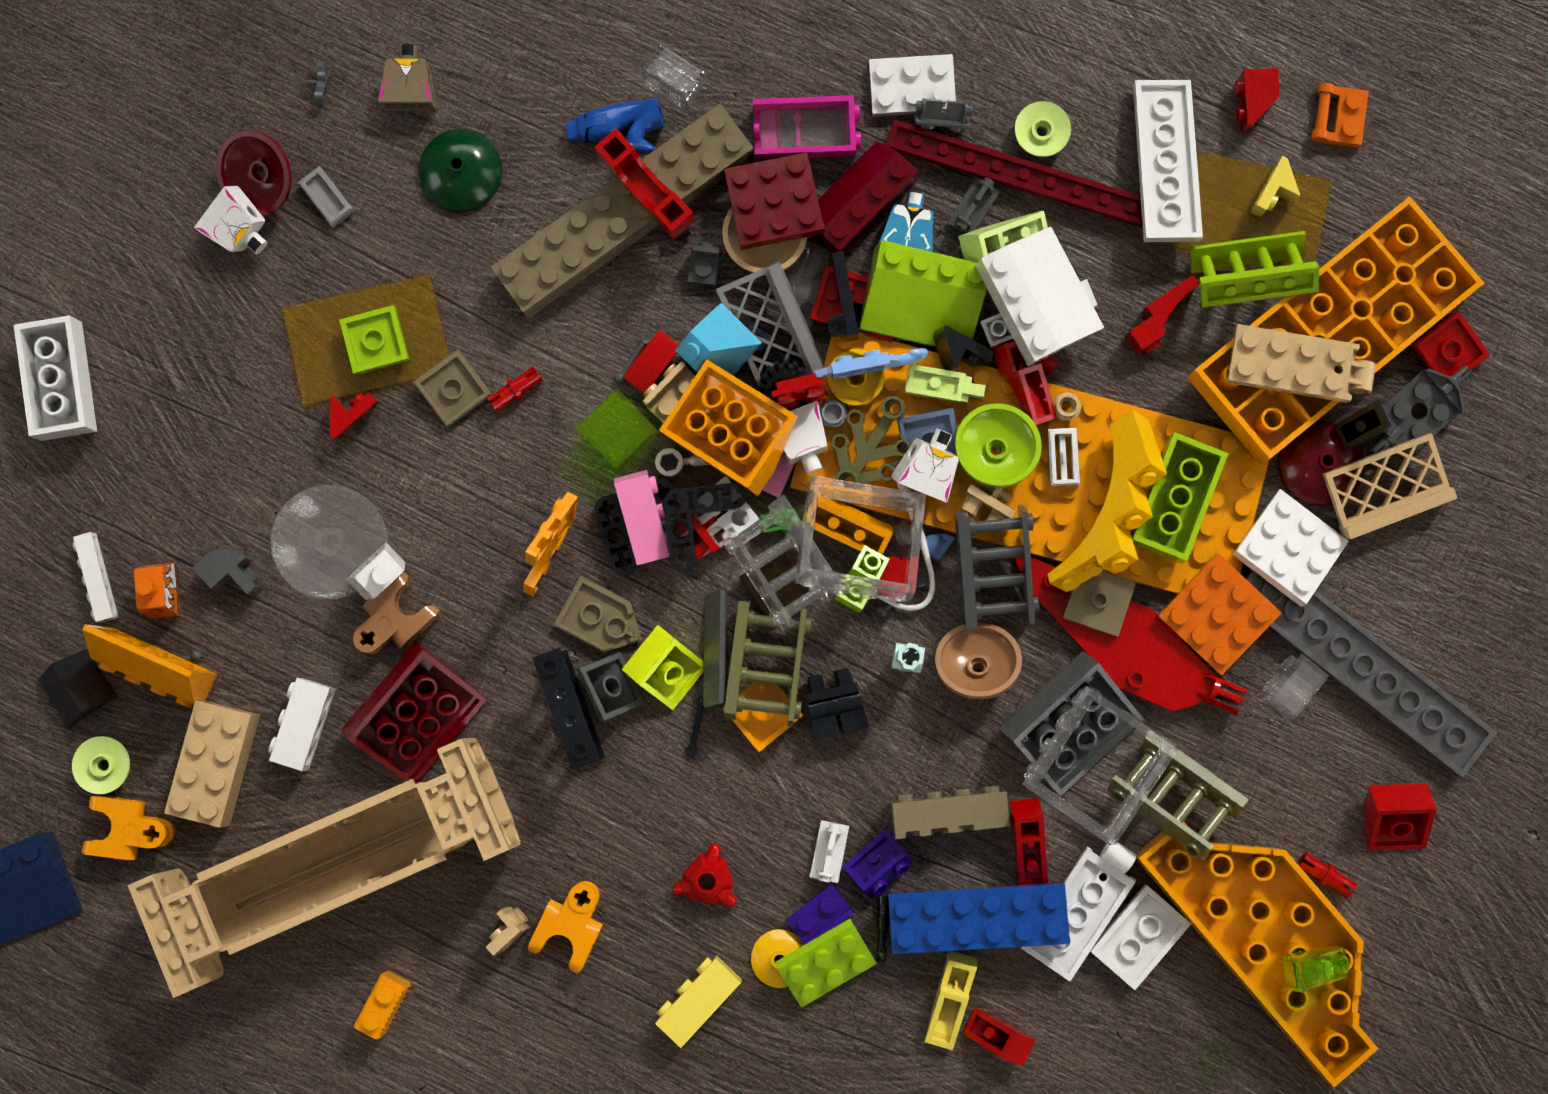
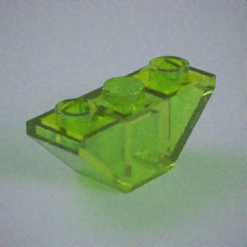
[1282,947,1349,992]

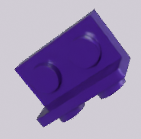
[843,828,914,898]
[786,883,853,945]

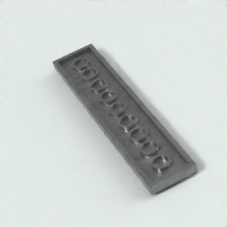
[1245,570,1498,778]

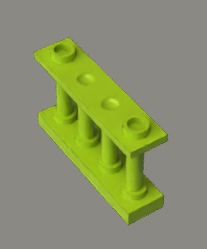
[1190,231,1319,308]

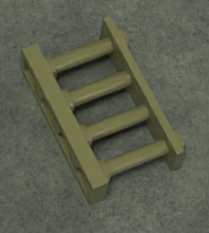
[724,601,812,727]
[1107,730,1249,861]

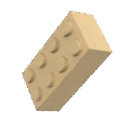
[164,700,260,828]

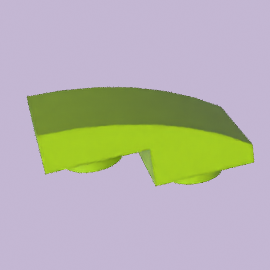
[835,545,890,613]

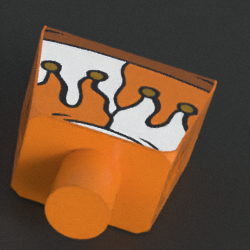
[134,562,180,619]

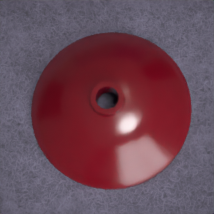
[216,130,292,216]
[1278,421,1365,506]

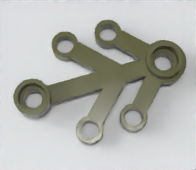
[831,396,911,496]

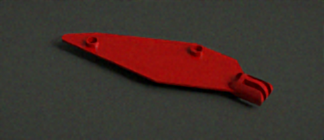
[1016,557,1248,716]

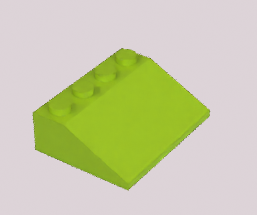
[859,240,987,348]

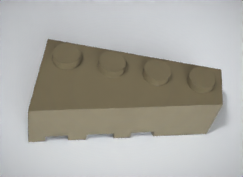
[889,786,1010,839]

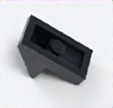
[933,325,994,371]

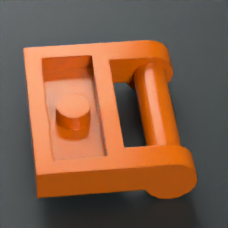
[1311,83,1369,148]

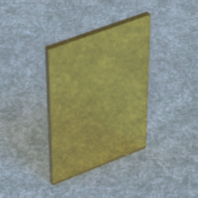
[1162,150,1332,268]
[283,274,449,406]

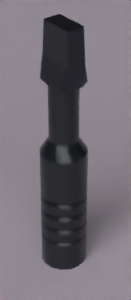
[876,895,889,962]

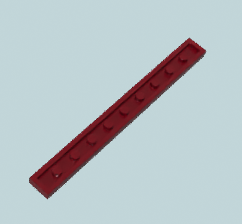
[886,119,1143,228]

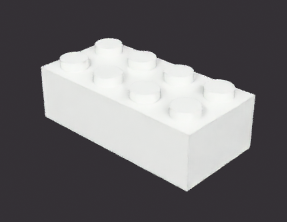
[14,315,97,441]

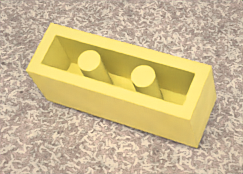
[655,955,742,1048]

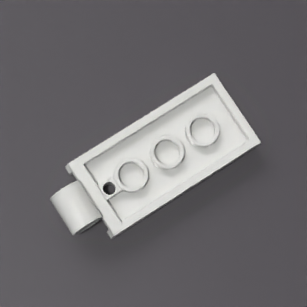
[1021,838,1137,981]

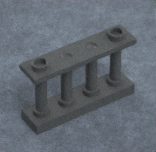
[955,505,1039,630]

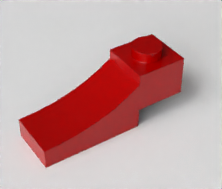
[1125,275,1199,355]
[992,341,1057,425]

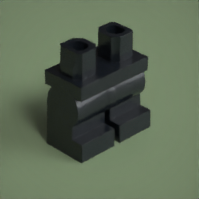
[806,668,869,740]

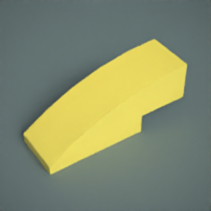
[925,951,977,1050]

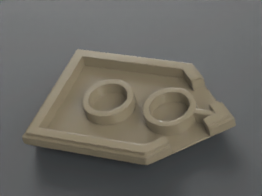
[553,575,642,652]

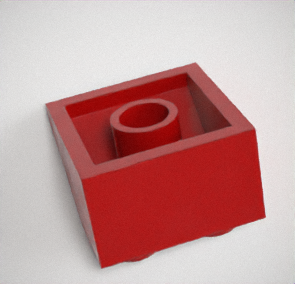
[1364,783,1437,850]

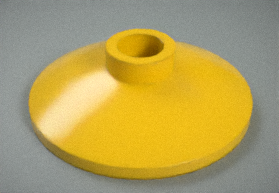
[751,929,804,988]

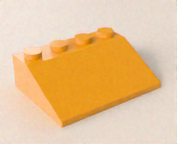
[659,359,798,496]
[82,624,217,708]

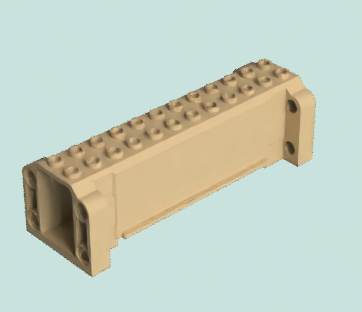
[127,738,521,998]

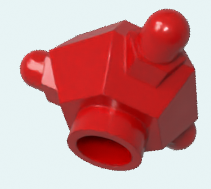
[673,843,737,907]

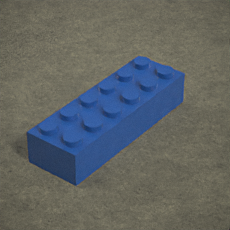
[888,882,1070,954]

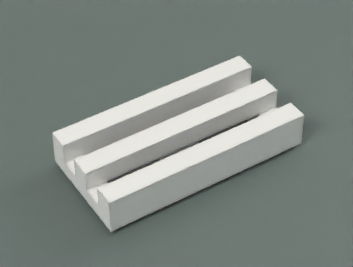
[1047,428,1080,487]

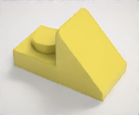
[1250,156,1300,217]

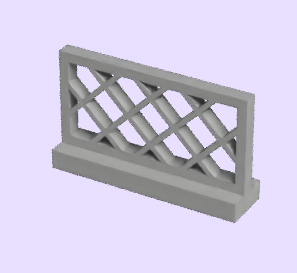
[716,261,824,389]

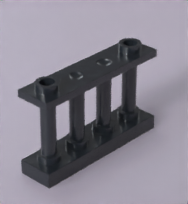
[532,647,606,769]

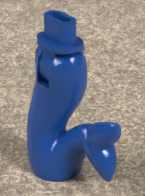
[566,98,665,155]

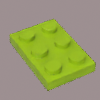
[774,919,877,1008]

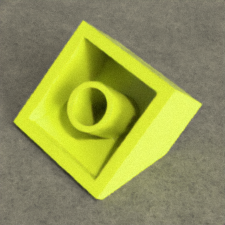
[621,625,704,710]

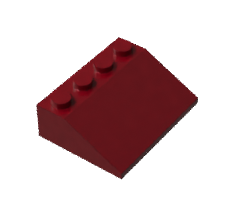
[342,640,488,784]

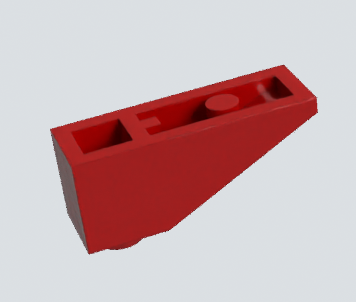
[1009,798,1048,885]

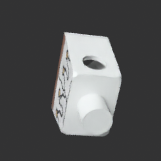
[346,542,405,600]

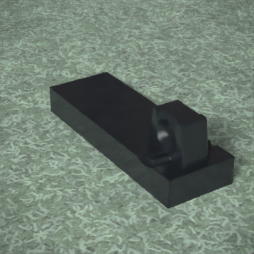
[828,251,859,342]

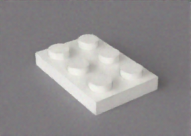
[869,54,956,117]
[1090,884,1191,990]

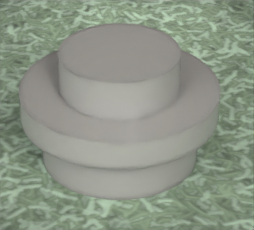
[820,399,847,428]

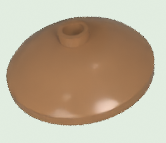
[935,622,1022,700]

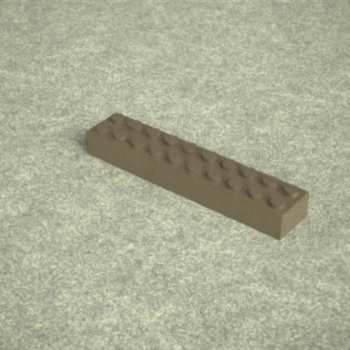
[491,104,754,319]

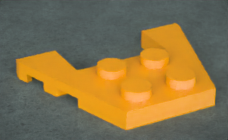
[523,492,578,597]

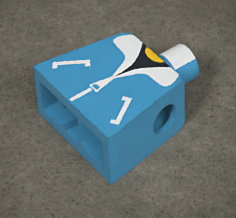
[880,192,933,252]

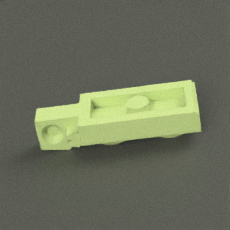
[904,364,986,403]

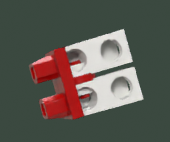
[674,476,761,559]

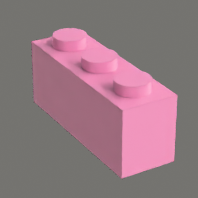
[614,470,674,565]

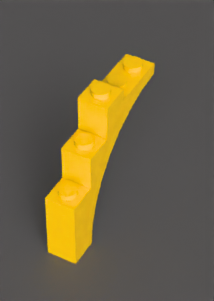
[1047,409,1167,592]

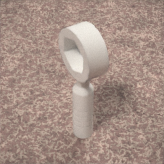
[655,448,709,477]

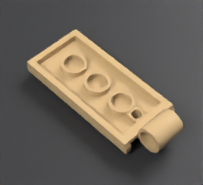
[1227,324,1376,403]

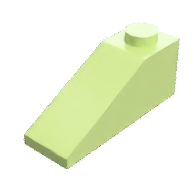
[958,211,1048,263]

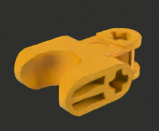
[81,796,175,860]
[528,881,603,974]

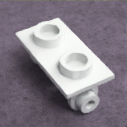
[810,820,849,883]

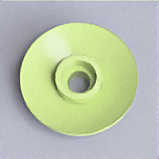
[1015,101,1071,157]
[72,736,130,794]

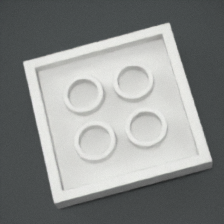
[1232,489,1349,607]

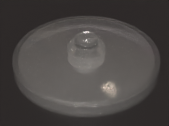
[270,484,388,599]

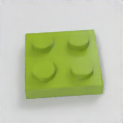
[339,305,410,375]

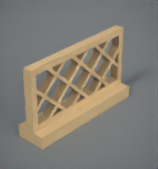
[1323,433,1458,539]

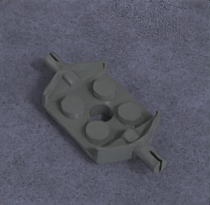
[1370,365,1472,454]

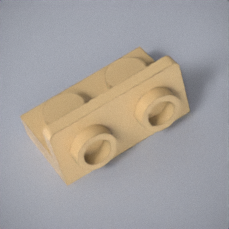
[642,361,695,423]
[486,906,529,956]

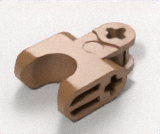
[353,572,441,654]

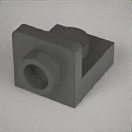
[688,242,720,287]

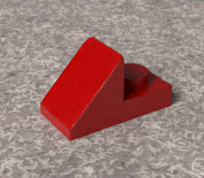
[330,393,378,439]

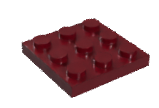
[724,152,825,250]

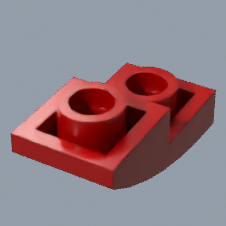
[623,330,680,393]

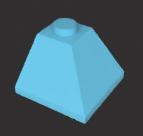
[675,303,762,376]

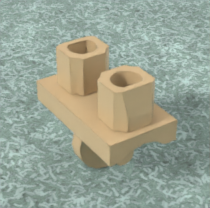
[961,484,1016,521]

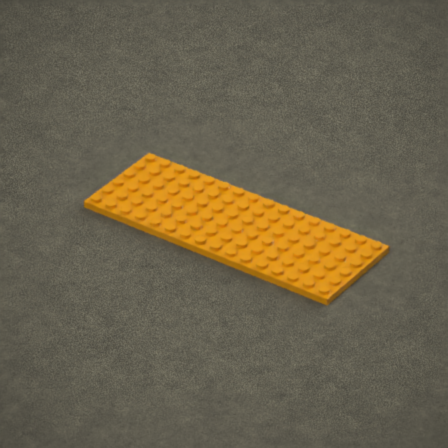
[790,332,1269,594]

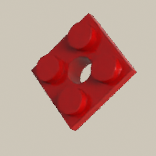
[772,373,828,410]

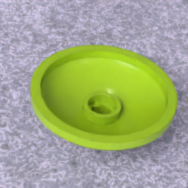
[955,403,1042,487]

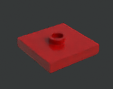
[1410,310,1490,376]

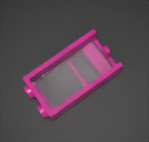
[753,95,861,162]

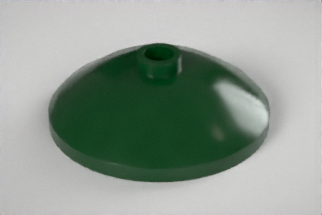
[419,129,503,212]

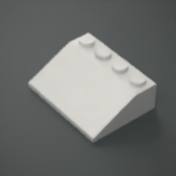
[975,227,1104,367]

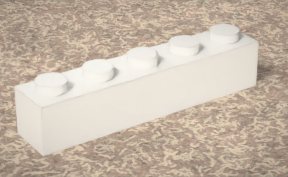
[73,532,119,623]

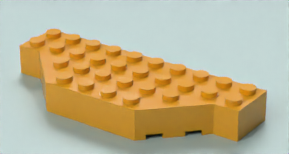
[1136,821,1378,1088]

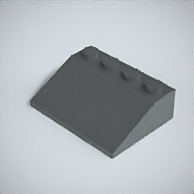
[999,651,1144,797]

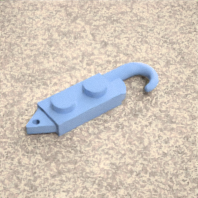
[813,348,928,380]

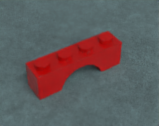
[594,128,695,240]

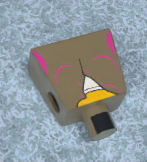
[378,44,437,111]

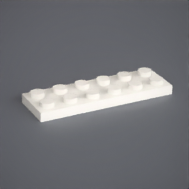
[1133,80,1203,242]

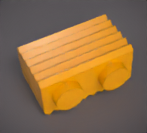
[353,970,411,1039]

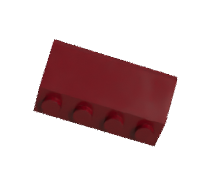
[815,141,918,253]

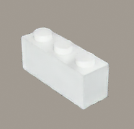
[268,678,336,771]

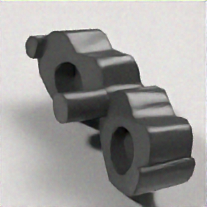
[308,61,328,104]

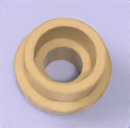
[1053,392,1081,421]

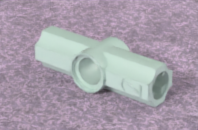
[892,643,925,673]

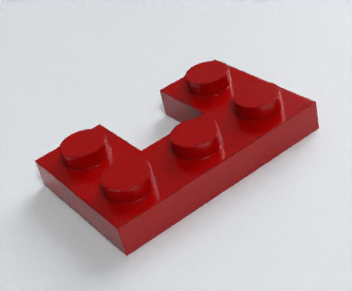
[810,265,893,343]

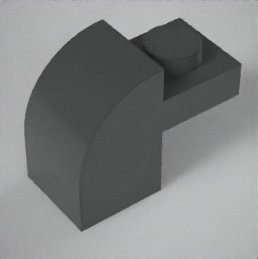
[192,549,263,596]

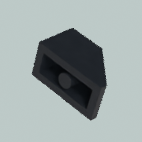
[1333,400,1392,451]

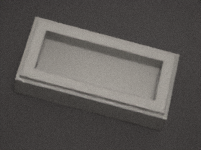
[297,166,355,228]

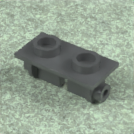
[913,98,973,132]
[947,177,1000,234]

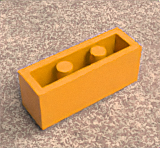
[802,490,894,555]

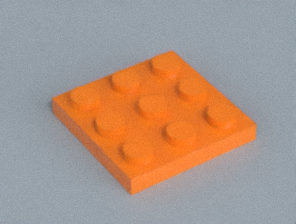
[1157,553,1282,676]

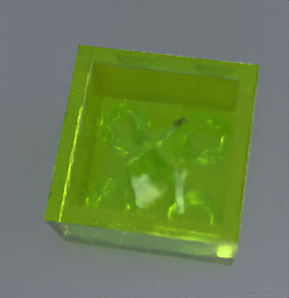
[576,389,659,473]

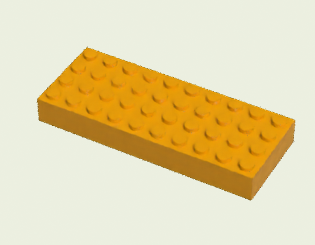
[1186,196,1484,465]

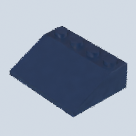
[0,831,83,945]

